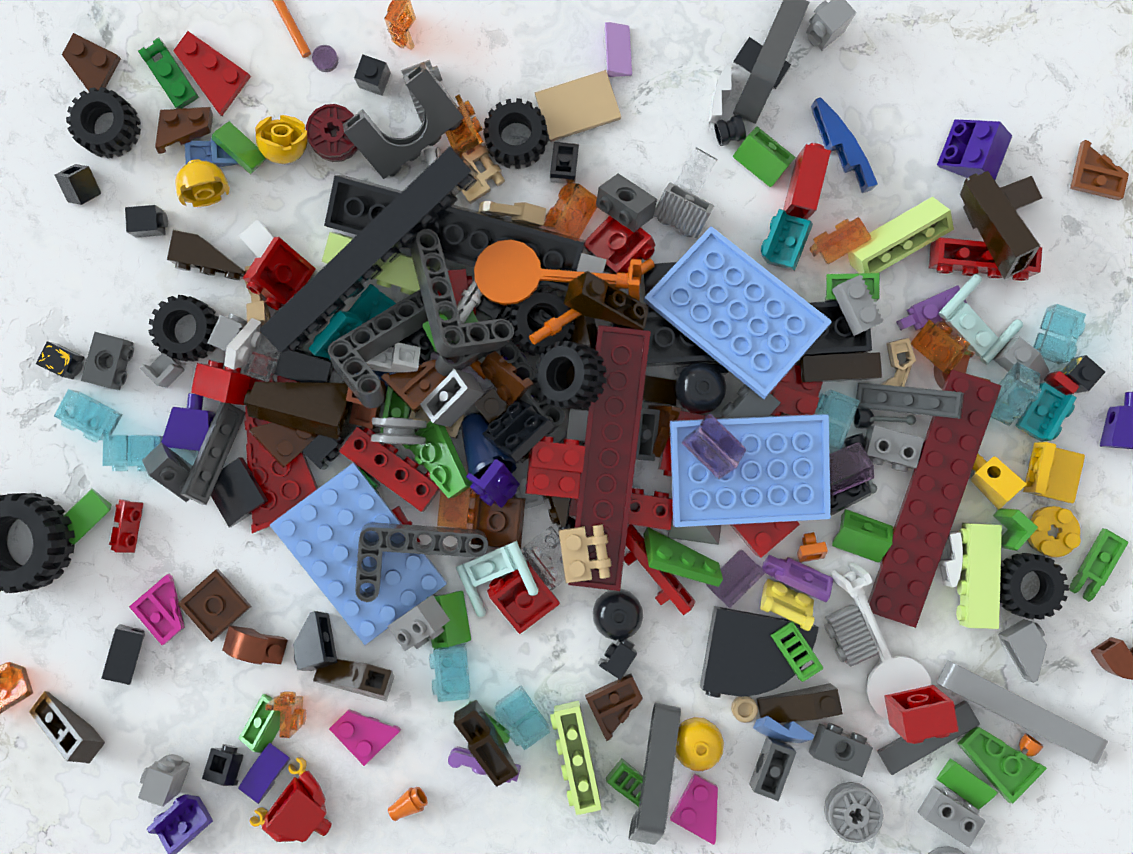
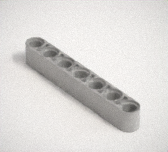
[937,661,1108,764]

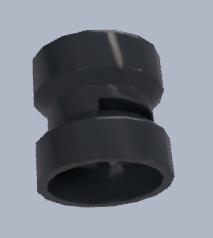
[714,115,746,146]

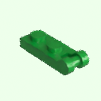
[138,37,199,109]

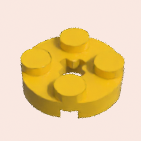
[1028,506,1081,557]

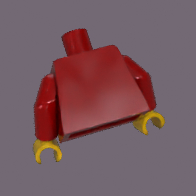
[250,757,332,842]

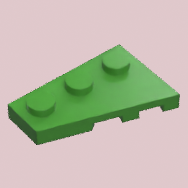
[403,421,471,498]
[643,527,723,587]
[957,727,1047,804]

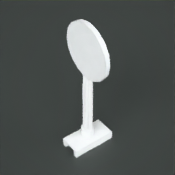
[830,562,932,720]

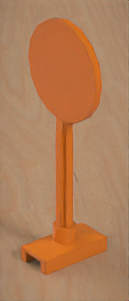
[474,240,642,305]

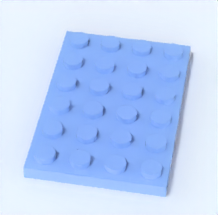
[644,226,832,399]
[670,414,830,527]
[270,462,447,645]

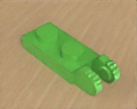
[1069,528,1128,602]

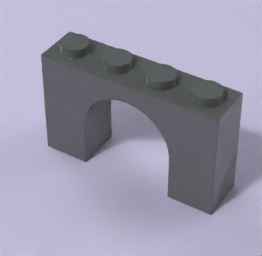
[343,62,464,179]

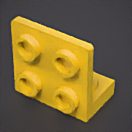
[1023,442,1085,503]

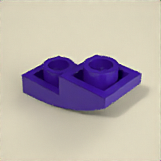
[238,743,291,804]

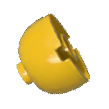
[255,115,307,164]
[175,159,230,207]
[675,717,724,771]

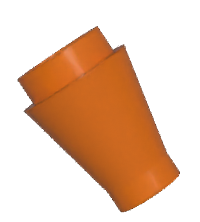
[388,787,428,821]

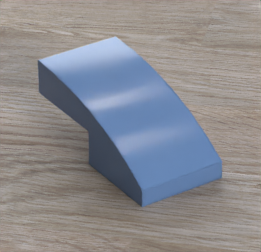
[185,138,238,167]
[753,716,815,743]

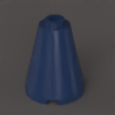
[460,413,519,480]

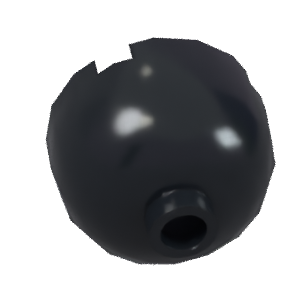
[674,362,727,414]
[592,589,643,641]

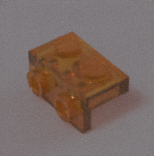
[384,0,416,50]
[445,94,483,154]
[544,183,597,238]
[809,217,871,264]
[911,320,975,375]
[437,483,476,529]
[0,662,33,714]
[266,691,306,738]

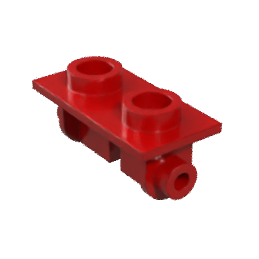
[109,499,143,553]

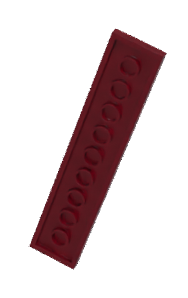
[568,325,651,591]
[868,369,1002,628]

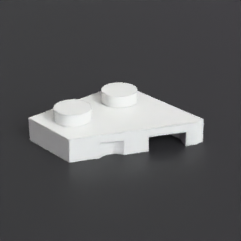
[224,318,262,370]

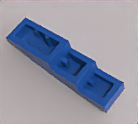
[811,97,878,193]

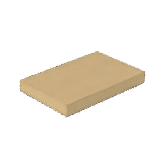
[535,70,621,142]

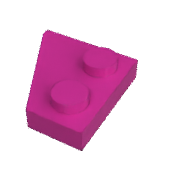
[129,574,185,645]
[329,709,401,766]
[670,773,718,845]

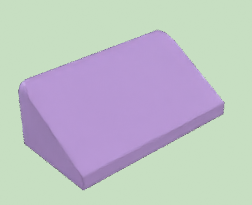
[605,22,632,77]

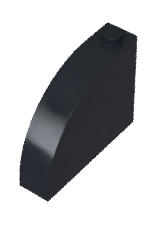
[700,606,819,698]

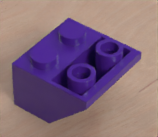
[937,119,1012,180]

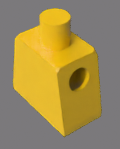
[970,453,1027,510]

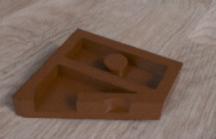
[62,33,121,91]
[249,423,318,468]
[585,673,643,741]

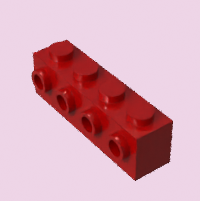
[929,237,1043,281]
[339,427,440,512]
[569,488,673,530]

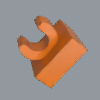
[797,532,828,563]

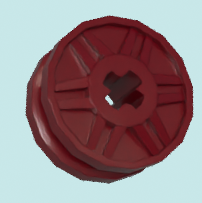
[306,104,358,162]

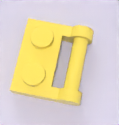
[760,579,815,631]

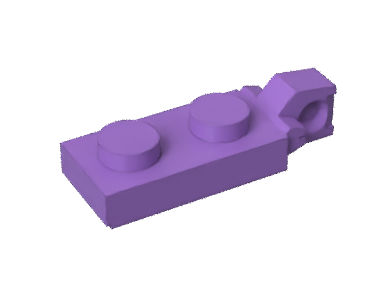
[896,285,967,331]
[761,555,833,602]

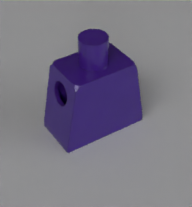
[1100,392,1133,449]
[161,393,215,451]

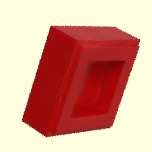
[1044,371,1079,395]

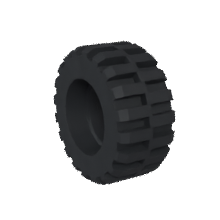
[0,493,75,593]

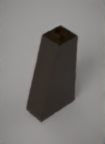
[960,171,1040,279]
[244,382,352,440]

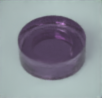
[312,45,339,72]

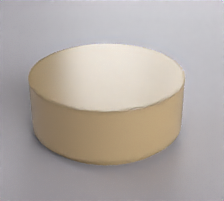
[731,696,758,723]

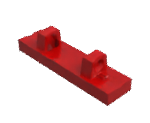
[624,524,696,616]

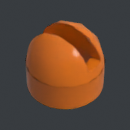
[1019,733,1043,757]

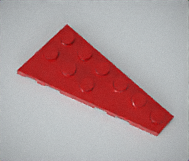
[243,364,318,534]

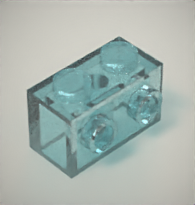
[991,362,1041,426]
[54,389,123,443]
[429,644,471,702]

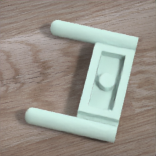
[938,274,1023,365]
[456,541,539,617]

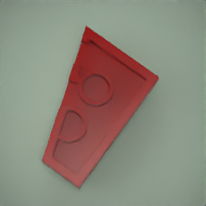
[173,31,251,116]

